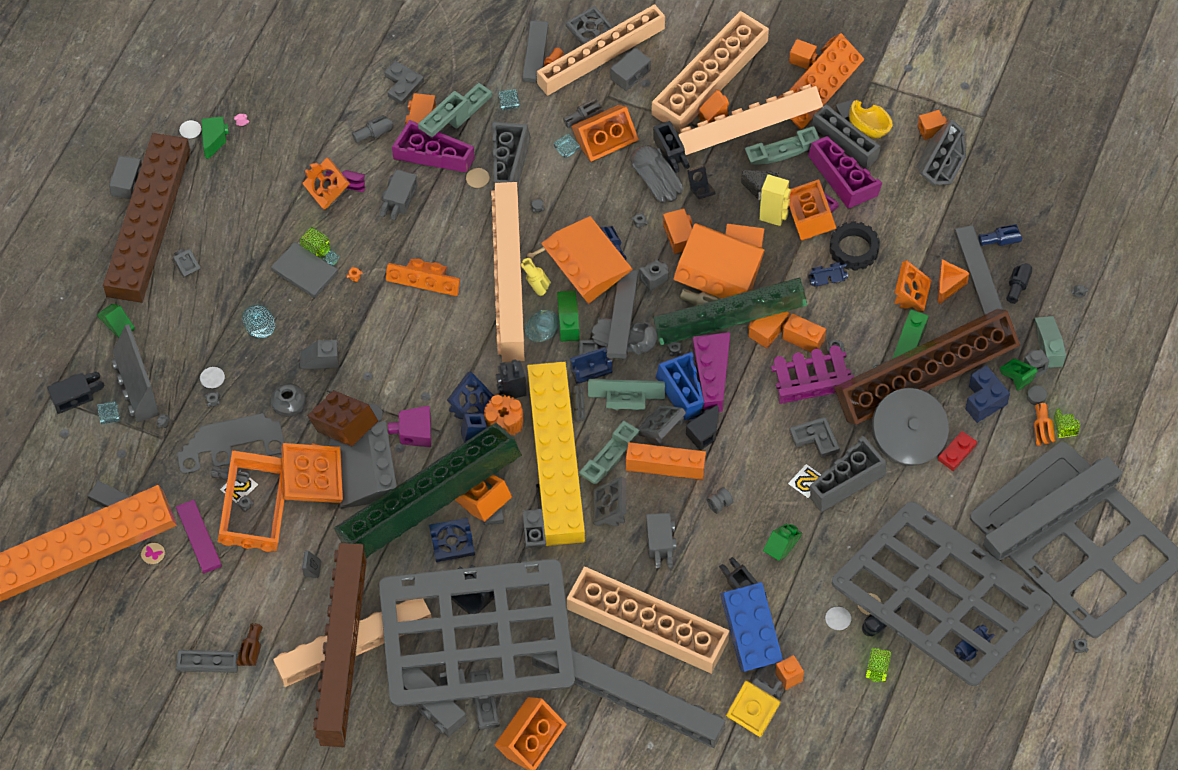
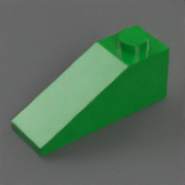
[557,291,579,342]
[892,310,929,359]

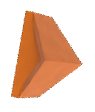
[938,259,969,304]

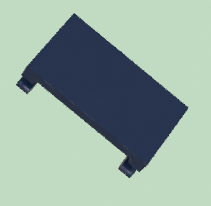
[570,347,613,384]

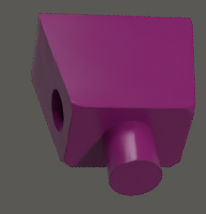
[388,406,431,447]

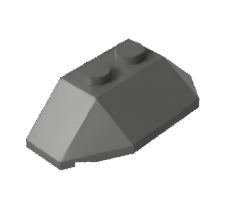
[917,119,966,185]

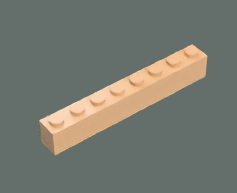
[537,4,665,96]
[678,84,823,155]
[273,599,431,687]

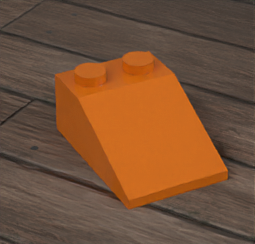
[788,179,836,240]
[441,462,512,522]

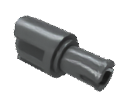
[563,98,604,128]
[352,115,393,143]

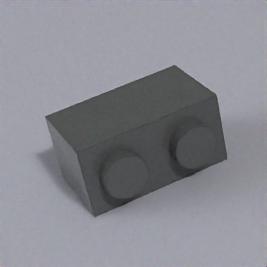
[611,48,651,91]
[109,156,142,199]

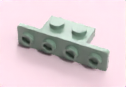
[588,379,665,410]

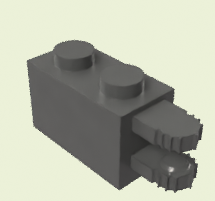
[380,169,418,220]
[646,513,677,568]

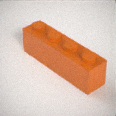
[626,442,706,480]

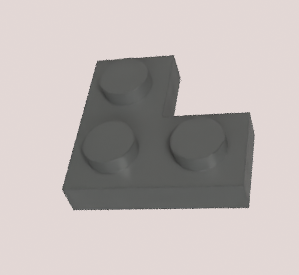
[384,60,424,105]
[789,417,840,458]

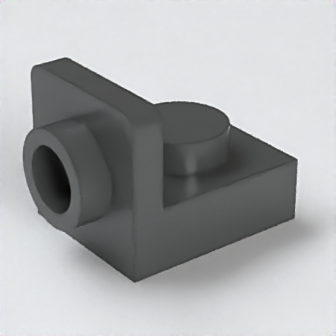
[172,248,201,278]
[752,678,783,700]

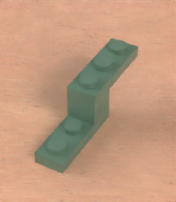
[418,83,492,137]

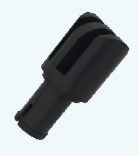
[1006,263,1032,304]
[862,606,901,636]

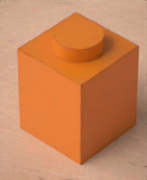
[789,39,818,70]
[917,110,947,140]
[775,655,804,690]

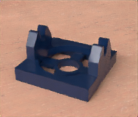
[447,372,494,419]
[429,518,475,562]

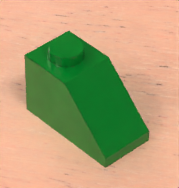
[201,117,229,159]

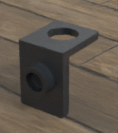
[687,165,716,199]

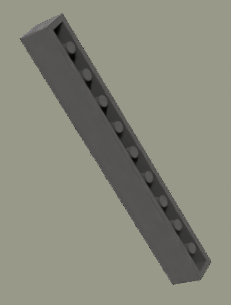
[532,637,726,748]

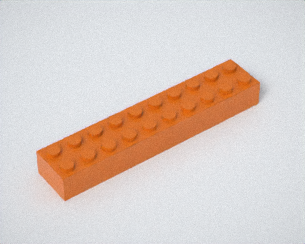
[0,485,177,602]

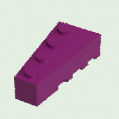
[392,120,475,172]
[808,136,882,209]
[692,332,730,412]

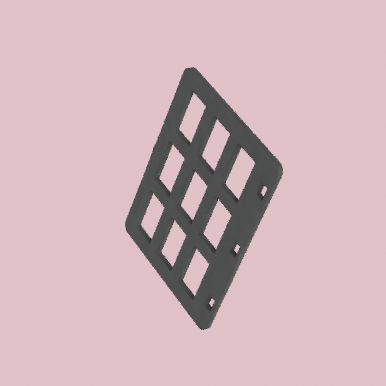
[832,502,1053,686]
[379,559,575,707]

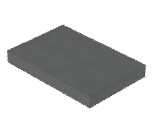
[271,242,338,299]

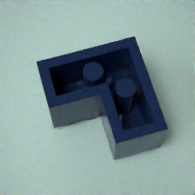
[965,365,1010,423]

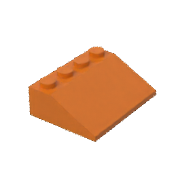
[541,216,633,304]
[673,223,765,307]

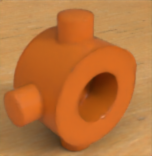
[346,267,363,282]

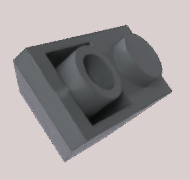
[523,509,546,548]

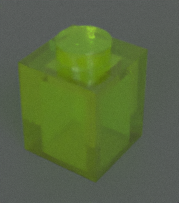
[300,227,330,258]
[866,648,892,682]

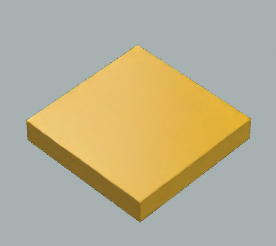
[726,681,781,737]

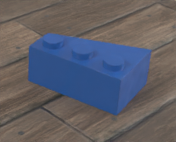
[656,352,704,420]

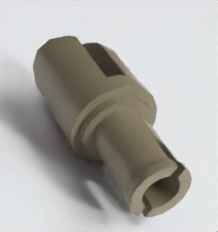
[680,288,724,316]

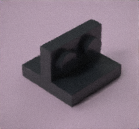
[451,565,495,614]

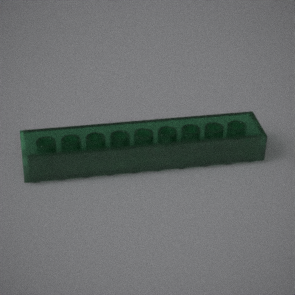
[334,422,522,558]

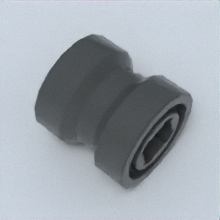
[706,487,734,514]

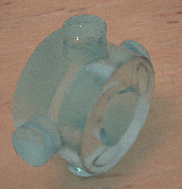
[323,251,340,266]

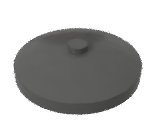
[872,388,949,466]

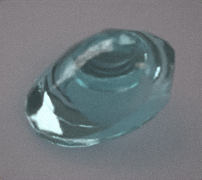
[242,305,275,338]
[525,310,559,342]

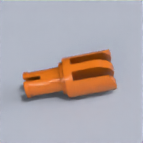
[1034,403,1055,446]

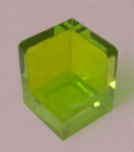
[1054,409,1080,438]

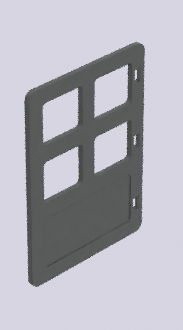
[970,442,1178,638]

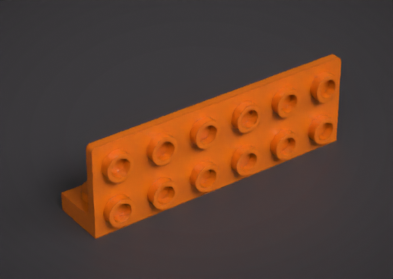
[777,33,864,130]

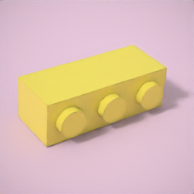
[759,175,791,226]

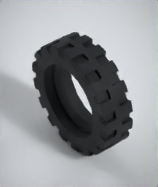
[829,221,880,271]

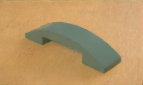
[745,126,819,165]
[579,421,640,484]

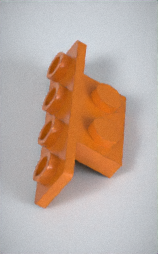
[386,259,460,296]

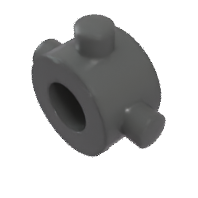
[530,199,545,213]
[632,213,648,228]
[1071,285,1088,297]
[667,342,683,356]
[205,392,220,407]
[157,414,170,428]
[237,495,254,512]
[1073,639,1089,653]

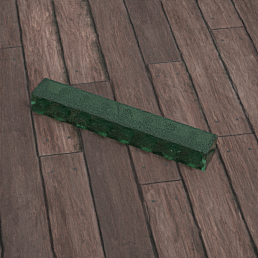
[653,277,808,345]

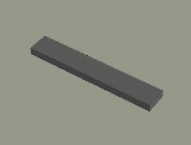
[955,225,1003,315]
[607,270,638,359]

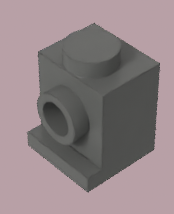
[639,259,669,291]
[1024,349,1049,378]

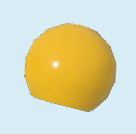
[849,100,893,139]

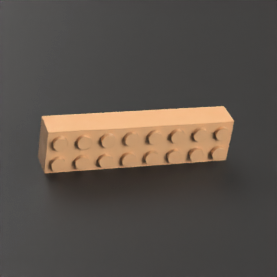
[652,11,769,133]
[567,566,730,674]

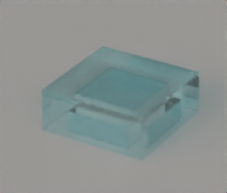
[499,89,519,110]
[554,134,579,158]
[97,401,120,425]

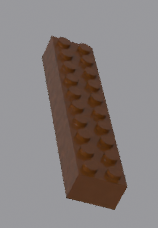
[103,133,190,303]
[834,309,1020,425]
[313,543,367,747]

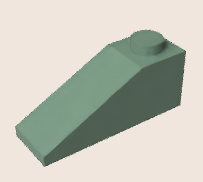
[1034,316,1066,368]

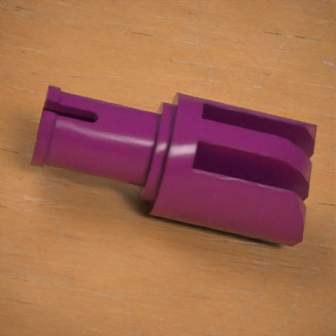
[325,170,365,192]

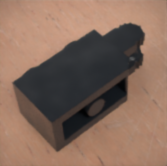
[653,121,690,173]
[719,557,767,598]

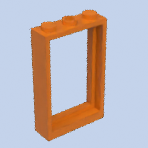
[218,450,284,552]

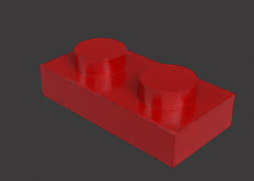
[938,431,977,471]

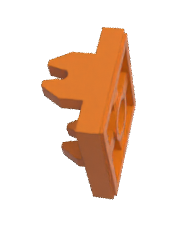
[302,158,350,210]
[894,260,931,312]

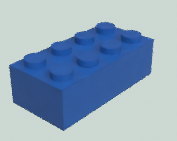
[720,582,783,672]

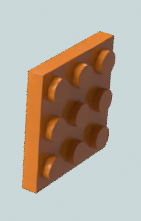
[281,443,343,503]

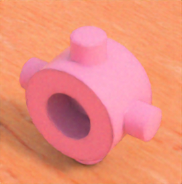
[234,114,249,126]

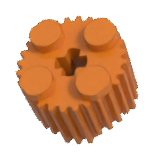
[484,395,523,440]

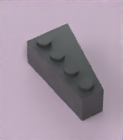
[492,122,531,188]
[810,436,886,512]

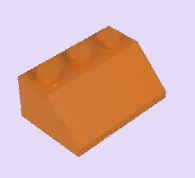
[571,105,639,162]
[495,697,567,770]

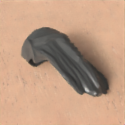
[630,145,683,203]
[592,318,657,355]

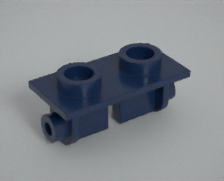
[807,262,848,287]
[954,625,995,662]

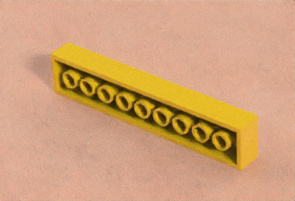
[527,362,585,546]

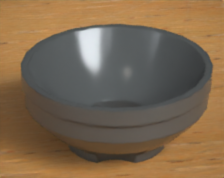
[271,384,306,417]

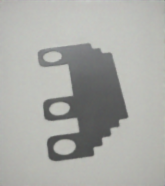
[177,413,284,473]

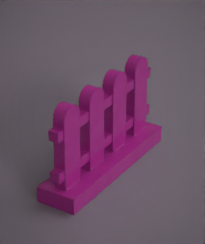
[771,345,854,404]

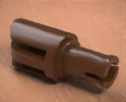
[236,623,263,666]

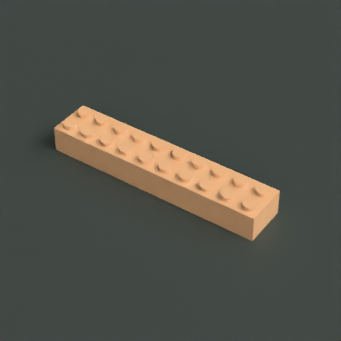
[491,182,525,362]

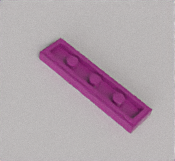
[175,500,222,574]

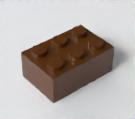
[307,390,378,447]

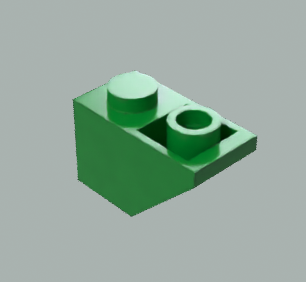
[763,523,803,561]

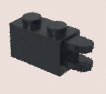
[496,359,527,399]
[47,372,105,414]

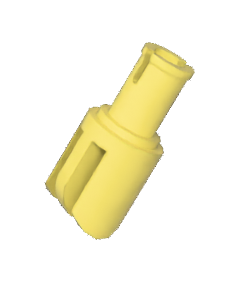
[521,258,551,296]

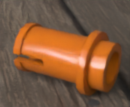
[544,48,564,66]

